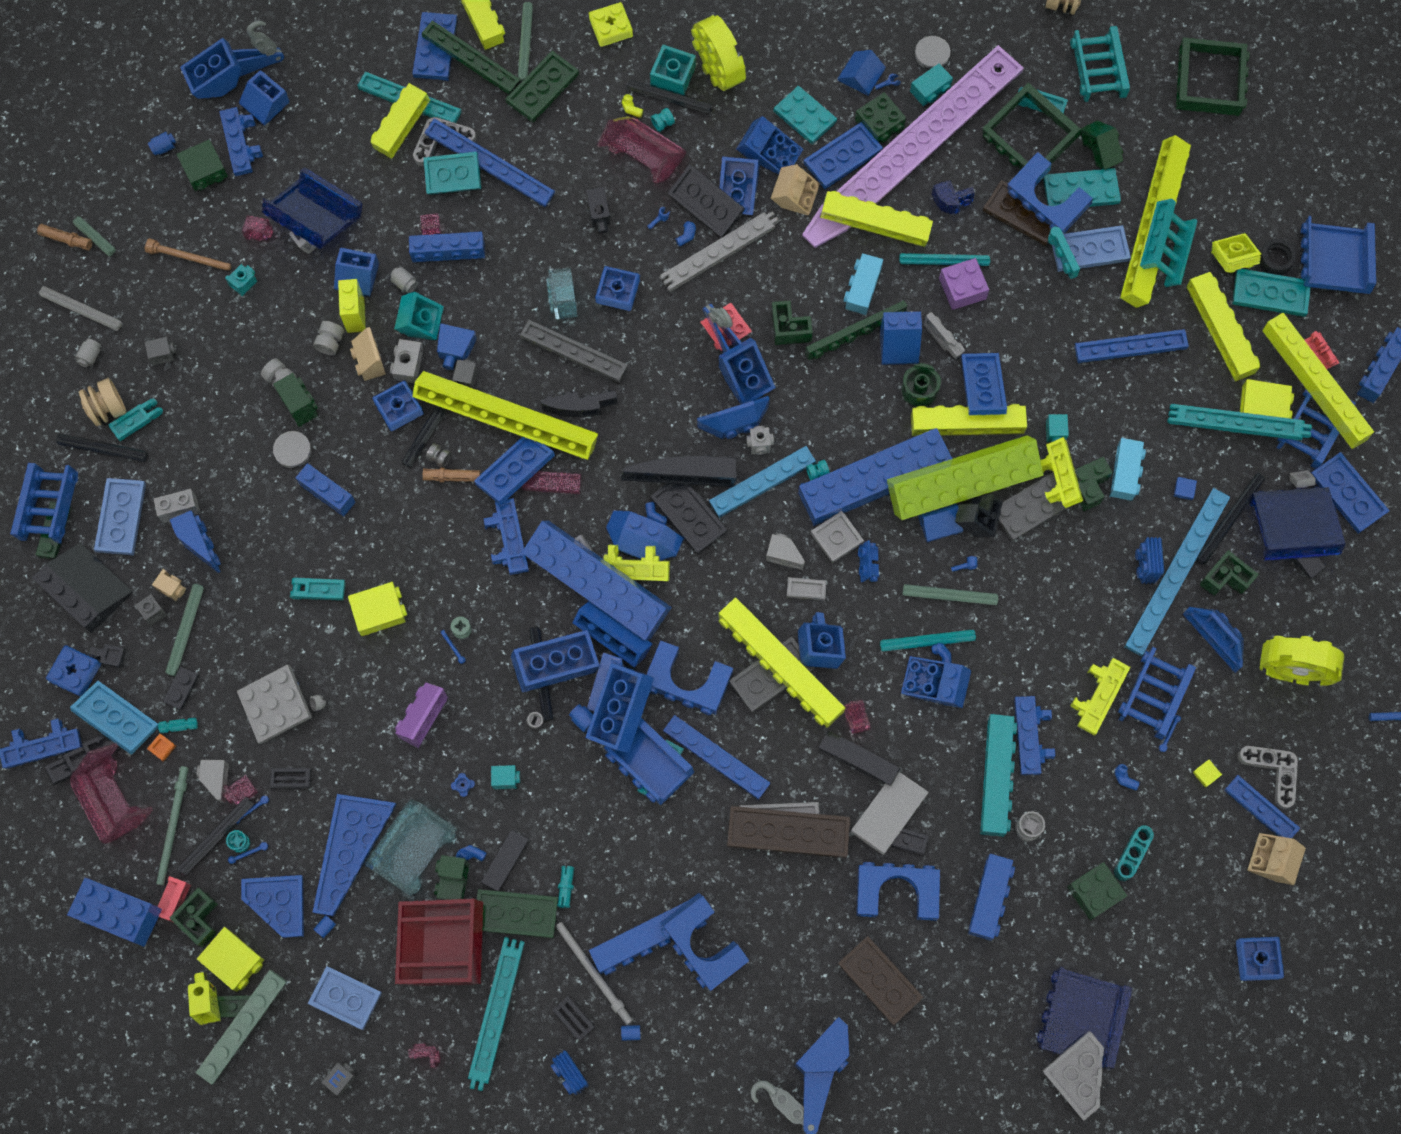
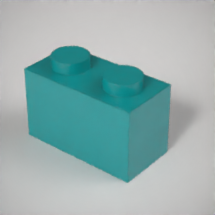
[910,63,953,107]

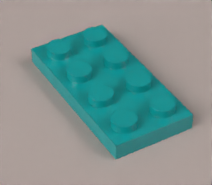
[1043,168,1121,207]
[1232,269,1310,317]

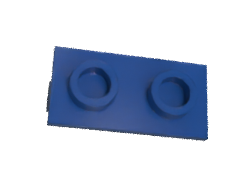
[858,540,879,582]

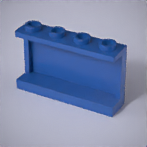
[604,718,695,806]

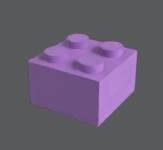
[939,258,989,310]

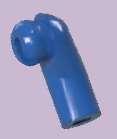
[675,221,696,247]
[645,502,667,525]
[931,643,952,663]
[1115,764,1139,791]

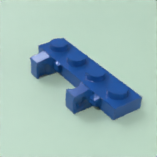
[219,107,263,176]
[484,498,529,575]
[1014,696,1055,775]
[0,719,82,769]

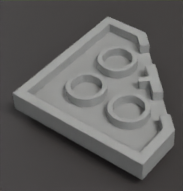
[1042,1031,1104,1121]

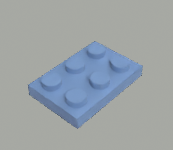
[308,966,382,1030]

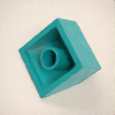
[394,292,444,340]

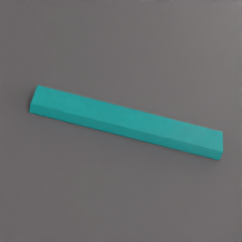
[357,72,461,123]

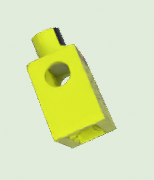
[188,972,221,1025]

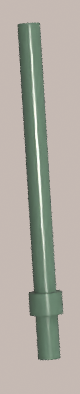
[156,766,189,886]

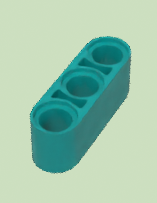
[1114,826,1154,881]

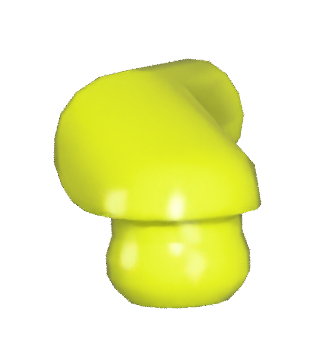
[622,94,643,118]

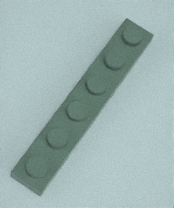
[196,970,288,1085]

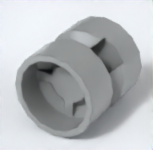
[313,321,344,355]
[261,358,297,388]
[1015,811,1045,842]

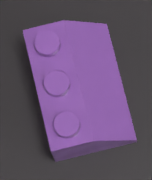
[395,683,448,748]

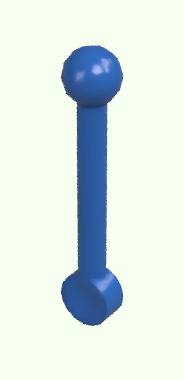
[440,630,466,664]
[1159,715,1181,752]
[236,796,269,824]
[228,842,268,864]

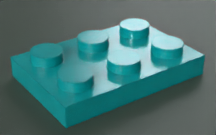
[773,86,837,145]
[423,152,481,195]

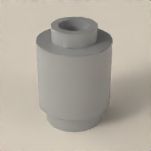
[390,267,418,293]
[75,338,101,368]

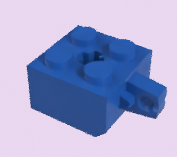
[798,612,846,669]

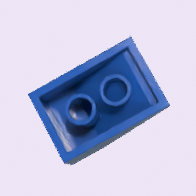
[719,157,760,215]

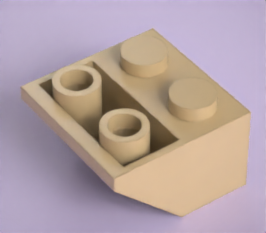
[771,164,820,215]
[1248,833,1306,885]

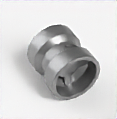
[426,443,452,468]

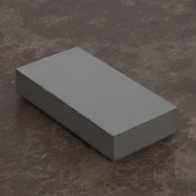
[786,577,826,601]

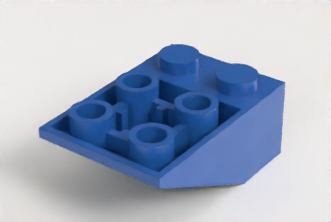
[736,116,803,174]
[170,511,221,573]
[901,656,971,708]

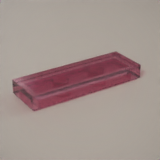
[523,471,581,494]

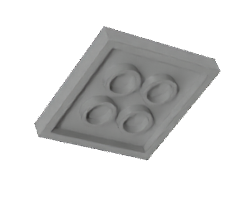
[237,665,312,744]

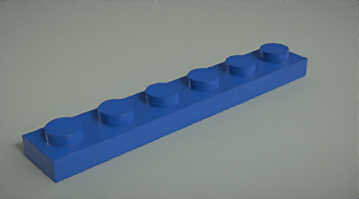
[1074,329,1189,363]
[663,715,770,800]

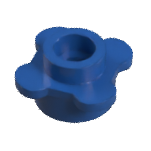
[451,773,475,797]

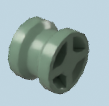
[451,617,472,639]

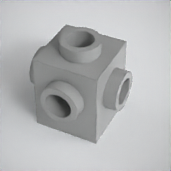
[747,426,774,455]

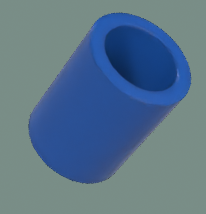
[314,915,336,938]
[621,1025,640,1041]

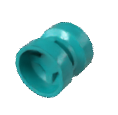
[651,108,675,132]
[806,460,830,481]
[226,830,250,853]

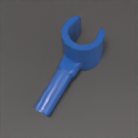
[875,74,901,90]
[647,207,670,229]
[951,556,977,572]

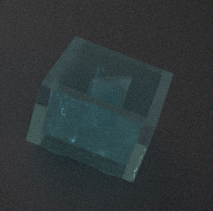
[546,268,578,319]

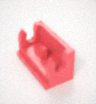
[158,876,191,923]

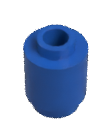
[148,132,177,155]
[569,704,593,733]

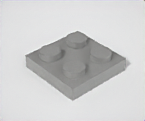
[811,511,864,563]

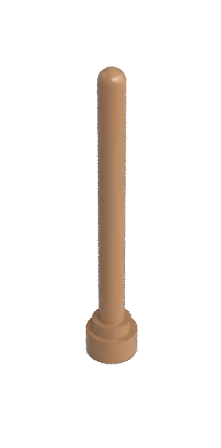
[145,238,232,271]

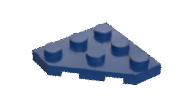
[241,875,304,938]

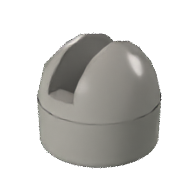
[310,695,326,711]
[527,712,543,728]

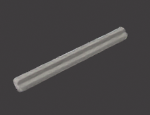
[39,286,122,331]

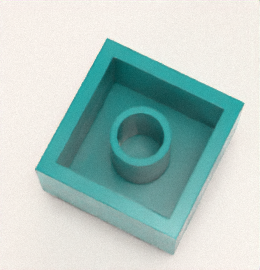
[650,45,696,95]

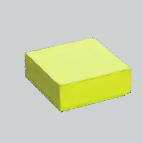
[1193,760,1222,788]

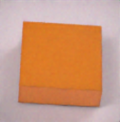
[147,734,176,762]

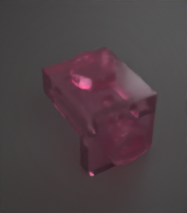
[420,213,441,235]
[844,700,871,734]
[223,775,258,805]
[408,1043,440,1069]

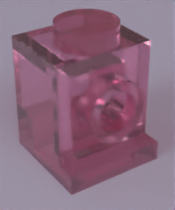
[242,215,273,241]

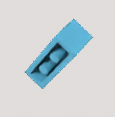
[843,253,883,315]
[1109,438,1146,501]

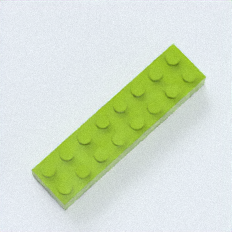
[887,435,1043,520]

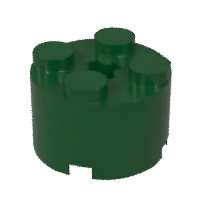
[901,363,941,406]

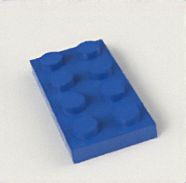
[413,12,458,80]
[803,122,883,189]
[961,353,1007,415]
[474,437,555,505]
[1311,452,1390,534]

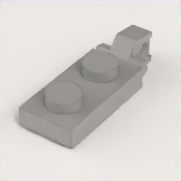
[923,312,965,359]

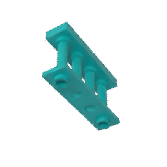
[1070,26,1130,102]
[1140,198,1198,287]

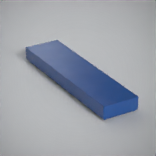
[1224,775,1300,838]

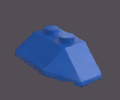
[697,396,769,439]
[606,511,684,561]
[1183,607,1244,673]

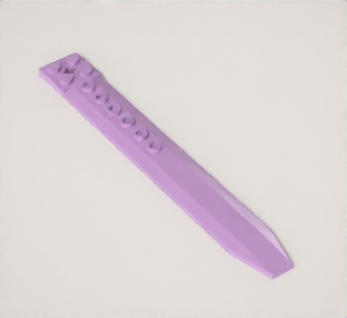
[802,45,1024,248]

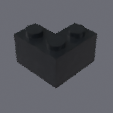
[955,494,1003,537]

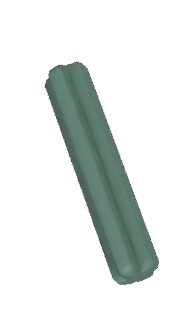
[73,216,116,256]

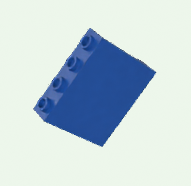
[1301,216,1376,294]

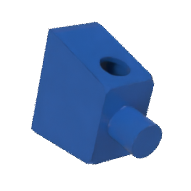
[437,324,477,370]

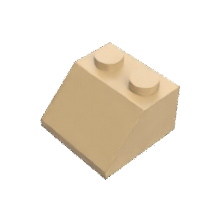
[350,327,386,381]

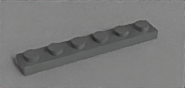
[520,320,628,383]

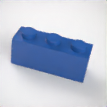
[296,463,355,517]

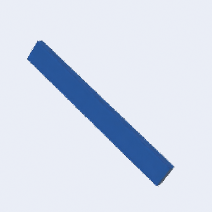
[424,118,555,208]

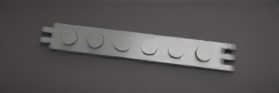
[659,212,779,292]

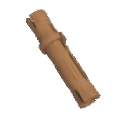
[37,224,92,251]
[423,467,481,483]

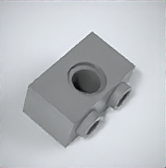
[390,339,424,383]
[154,489,200,523]

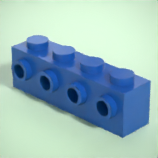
[409,232,485,262]
[1357,327,1401,403]
[573,601,652,667]
[968,854,1015,941]

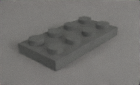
[998,472,1071,542]
[729,637,815,713]

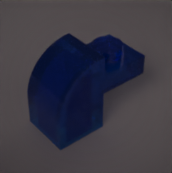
[932,180,975,214]

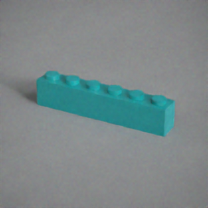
[980,714,1017,837]

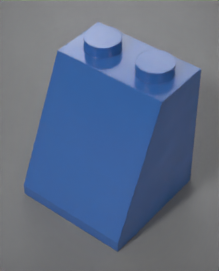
[880,312,922,365]

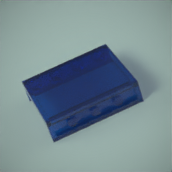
[262,167,363,249]
[1249,487,1346,560]
[1036,967,1133,1070]

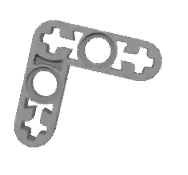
[413,117,476,166]
[1238,746,1298,809]

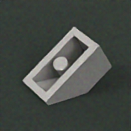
[766,534,805,570]
[197,760,229,803]

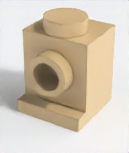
[152,569,186,601]

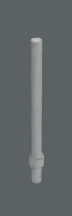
[555,922,633,1025]

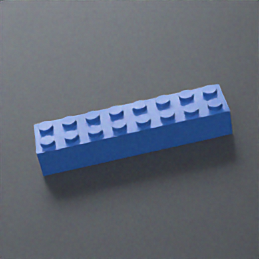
[798,428,952,526]
[522,521,672,640]

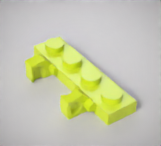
[1040,437,1083,508]
[604,545,670,581]
[1070,658,1130,736]

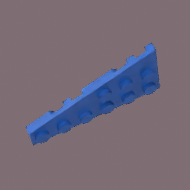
[313,794,397,916]

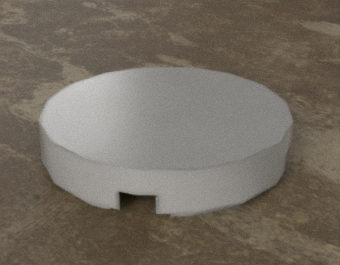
[915,36,951,70]
[273,431,311,468]

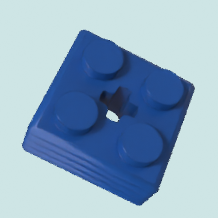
[595,266,640,311]
[372,380,423,431]
[1135,537,1164,584]
[46,645,101,697]
[1236,937,1284,981]
[550,1050,589,1095]

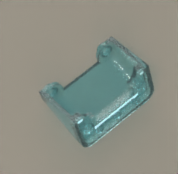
[365,800,457,896]

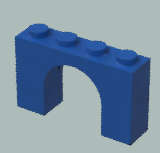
[1008,152,1093,235]
[647,641,733,715]
[856,862,940,921]
[660,893,749,991]

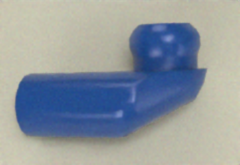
[456,845,487,862]

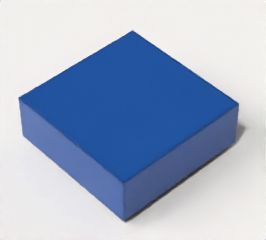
[1174,477,1197,500]

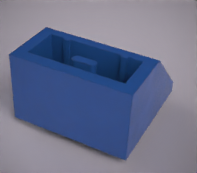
[239,70,290,126]
[334,248,379,297]

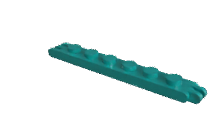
[1167,404,1312,440]
[468,937,525,1091]

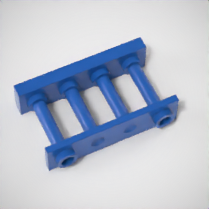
[1276,389,1356,469]
[10,463,78,543]
[1118,647,1196,740]

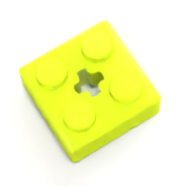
[589,2,633,47]
[1211,233,1261,273]

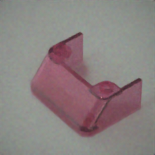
[596,116,686,183]
[70,743,153,844]

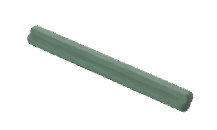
[518,2,533,82]
[165,584,204,676]
[902,584,998,605]

